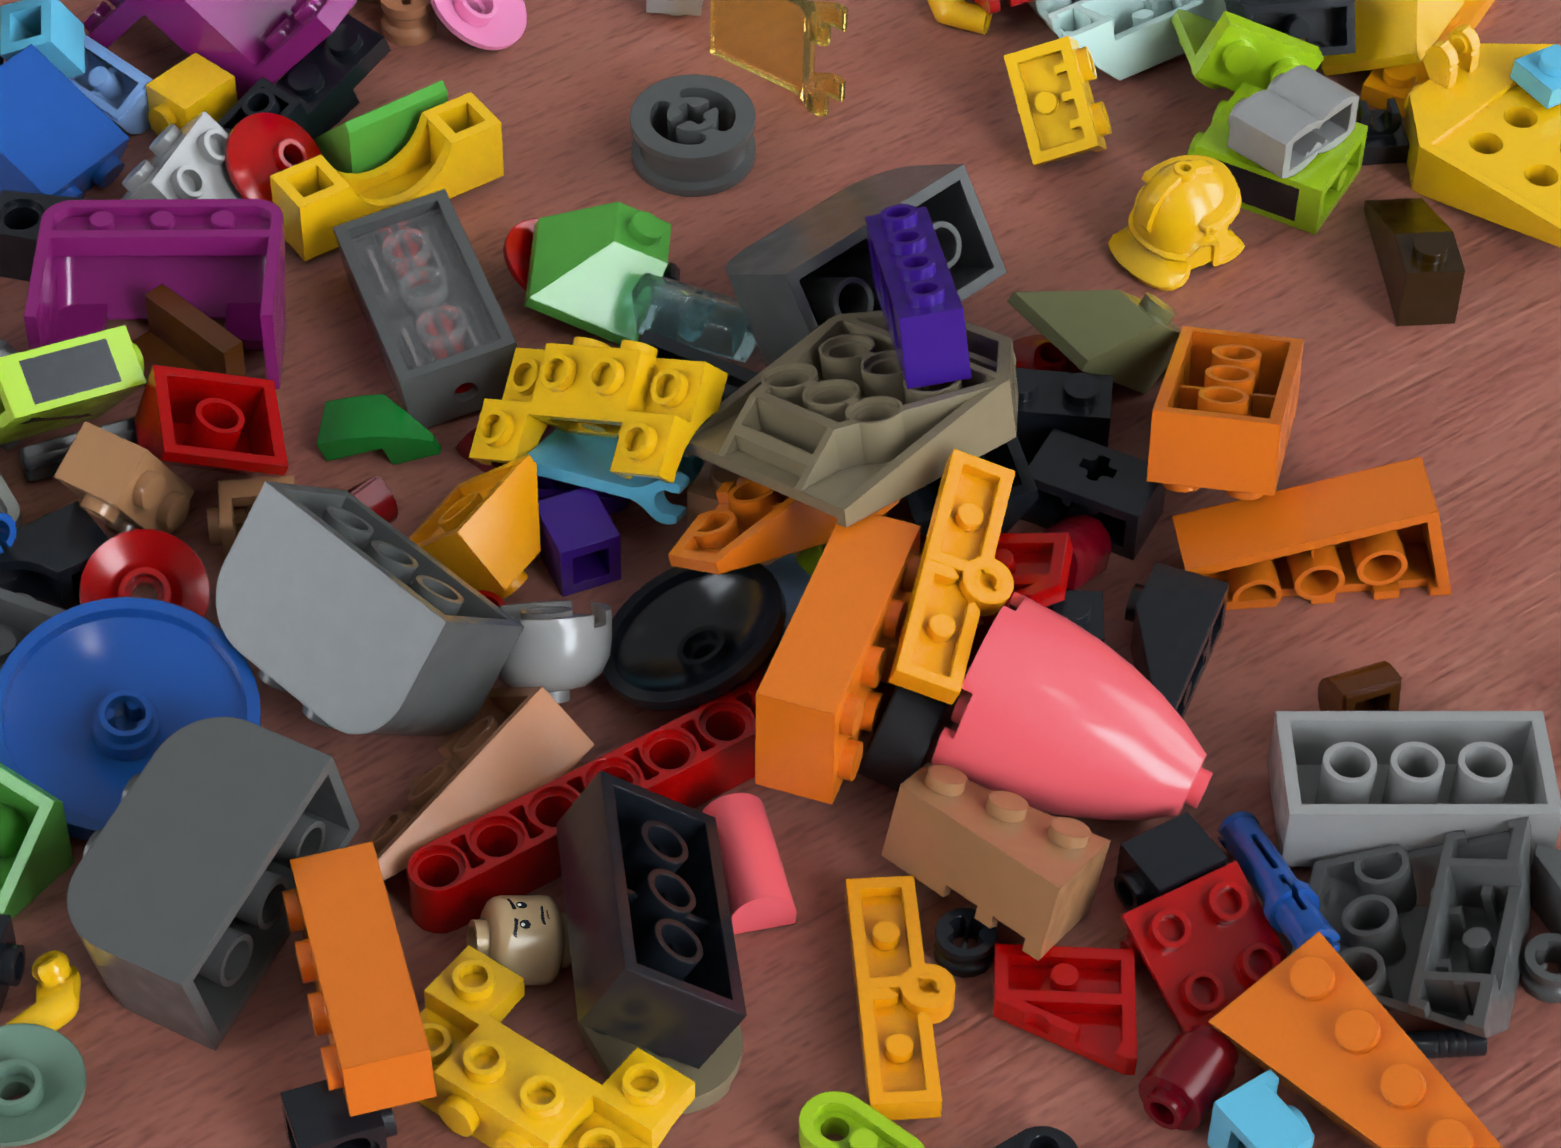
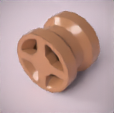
[379,0,437,46]

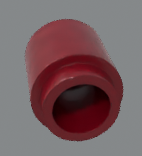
[1138,1025,1238,1131]

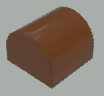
[1318,661,1402,711]

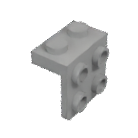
[121,111,243,200]

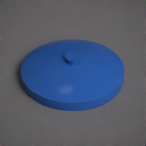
[0,597,261,841]

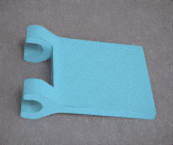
[527,429,705,525]

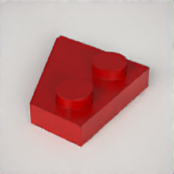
[993,943,1137,1075]

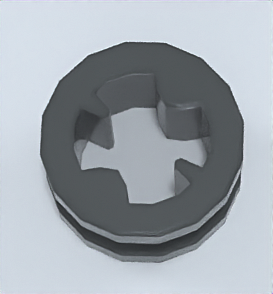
[1519,933,1561,1003]

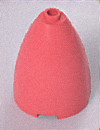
[931,592,1213,820]

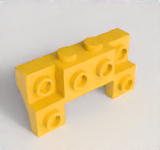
[469,337,728,483]
[417,945,695,1148]

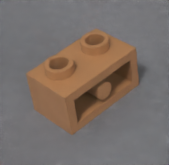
[54,421,195,535]

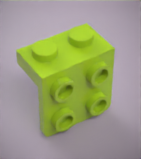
[1171,9,1324,92]

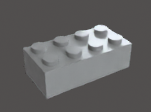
[1267,711,1561,867]

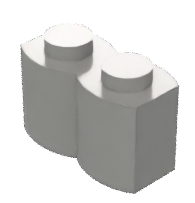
[1228,65,1360,178]

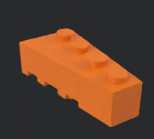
[1172,456,1452,610]
[281,841,437,1117]
[1208,931,1503,1148]

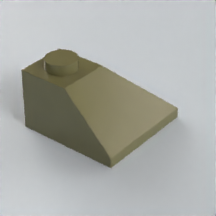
[1007,290,1181,394]

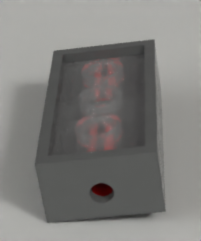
[333,189,518,428]

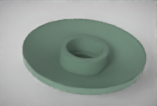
[0,1023,87,1147]

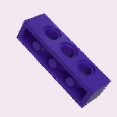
[865,204,972,389]

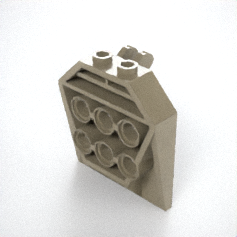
[683,311,1019,528]

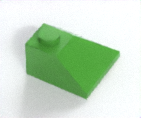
[524,202,671,345]

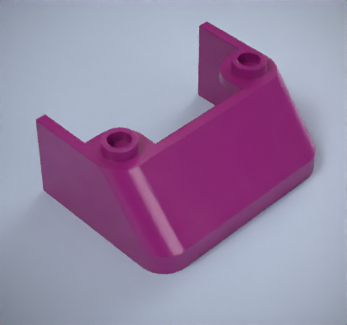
[24,199,286,389]

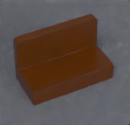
[132,283,247,386]

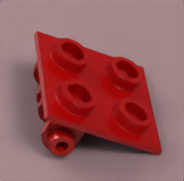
[1120,860,1288,1032]

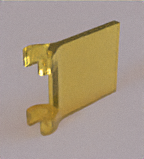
[710,0,848,117]

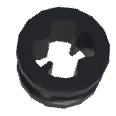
[934,908,997,978]

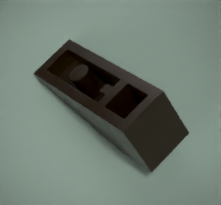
[1364,198,1465,326]

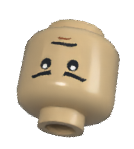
[466,895,571,985]

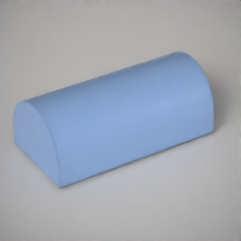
[68,35,153,135]

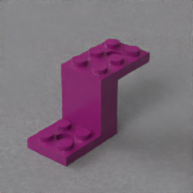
[82,0,357,101]

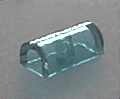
[632,273,756,363]

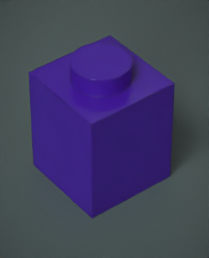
[538,487,621,597]

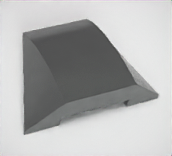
[1291,816,1531,1038]

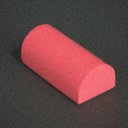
[702,793,797,935]

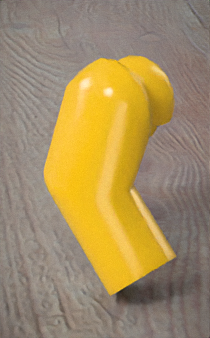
[927,0,992,35]
[6,950,81,1031]

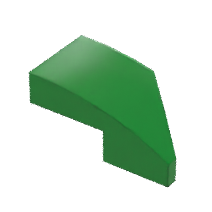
[316,394,441,465]

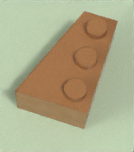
[881,763,1110,961]

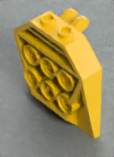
[1404,25,1561,248]

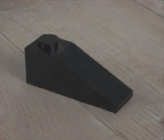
[1125,562,1230,718]

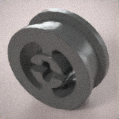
[630,74,756,197]

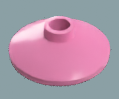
[430,0,527,50]

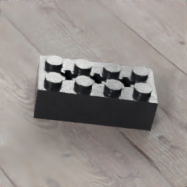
[556,770,747,1069]

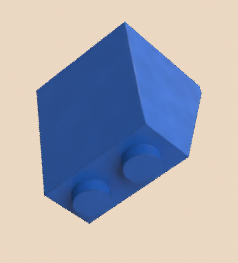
[0,44,130,198]

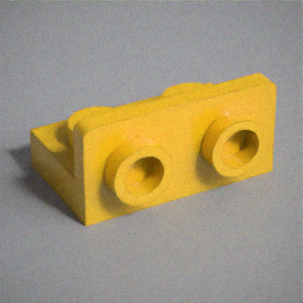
[1004,36,1112,167]

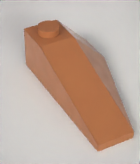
[362,686,595,880]

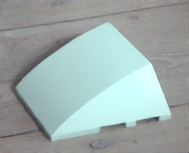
[1028,0,1226,81]

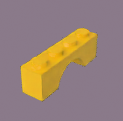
[270,92,504,261]

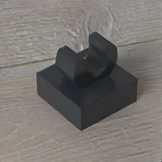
[1356,98,1410,165]

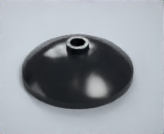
[603,563,786,711]

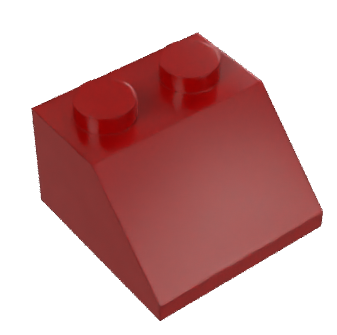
[135,365,288,476]

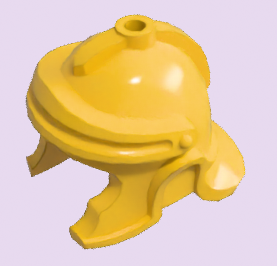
[1108,155,1245,291]

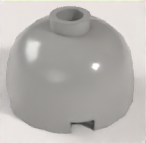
[497,600,612,703]

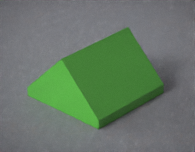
[313,80,448,173]
[0,763,74,920]

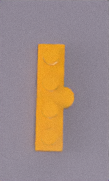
[888,449,1016,705]
[845,875,956,1120]

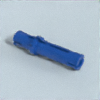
[1218,811,1340,953]

